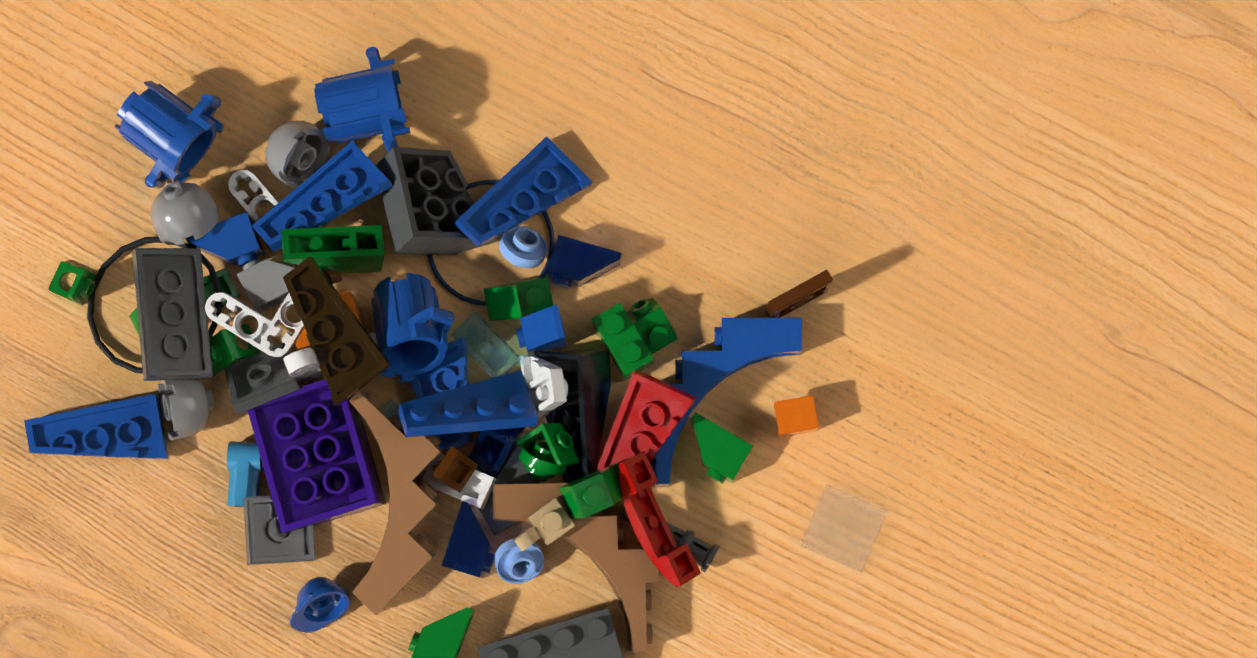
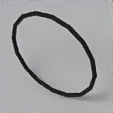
[87,237,222,373]

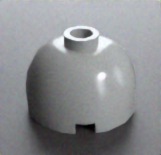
[265,121,330,188]
[150,182,219,245]
[158,379,214,440]

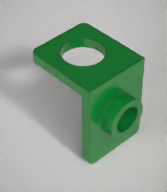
[48,261,96,305]
[210,324,261,377]
[517,423,579,466]

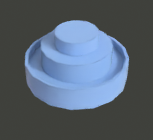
[498,226,548,268]
[494,538,545,584]

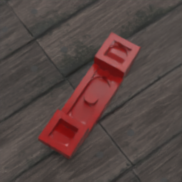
[619,451,701,587]

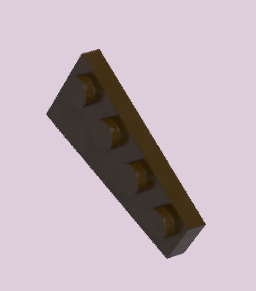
[283,257,391,406]

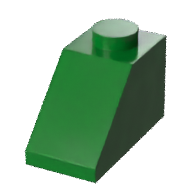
[691,412,753,484]
[558,462,623,519]
[408,607,475,658]

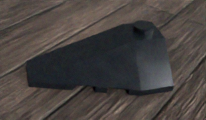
[535,350,611,483]

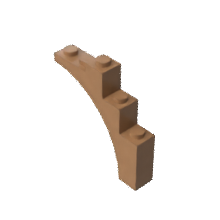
[349,391,443,615]
[493,483,663,652]

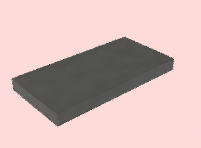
[132,248,213,381]

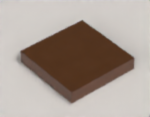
[765,270,833,318]

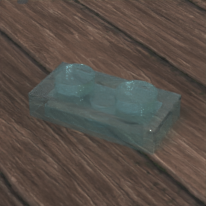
[451,312,521,378]

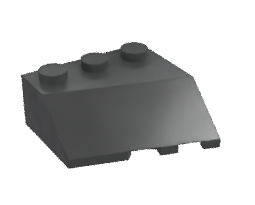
[375,147,498,255]

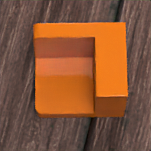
[774,395,819,438]

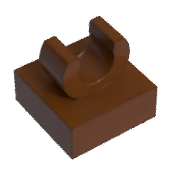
[432,447,478,493]

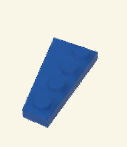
[455,136,593,247]
[252,141,393,252]
[398,370,538,437]
[24,394,169,460]

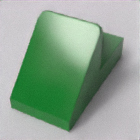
[483,276,553,321]

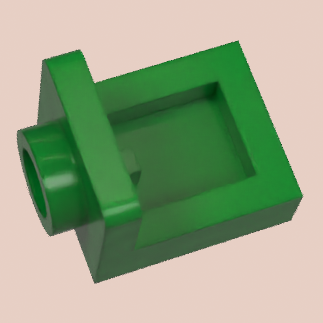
[626,298,678,355]

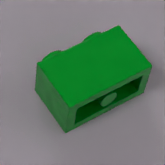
[592,303,654,381]

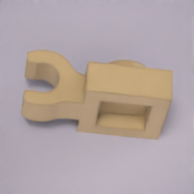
[514,498,575,551]

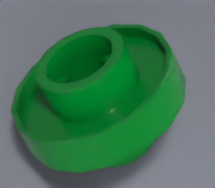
[519,441,567,481]

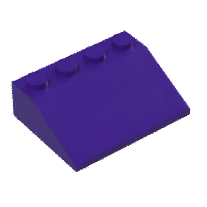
[247,379,386,533]

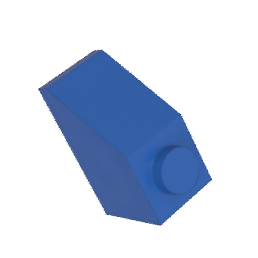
[185,212,265,267]
[516,305,567,355]

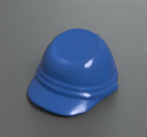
[290,577,351,633]

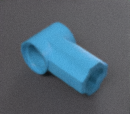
[227,441,264,507]

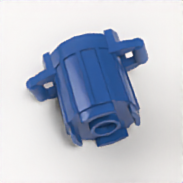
[314,47,411,152]
[115,80,224,188]
[371,273,454,382]

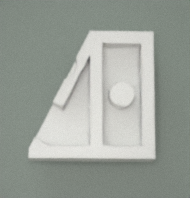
[519,355,568,417]

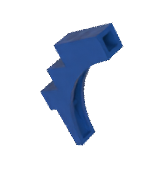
[650,318,802,487]

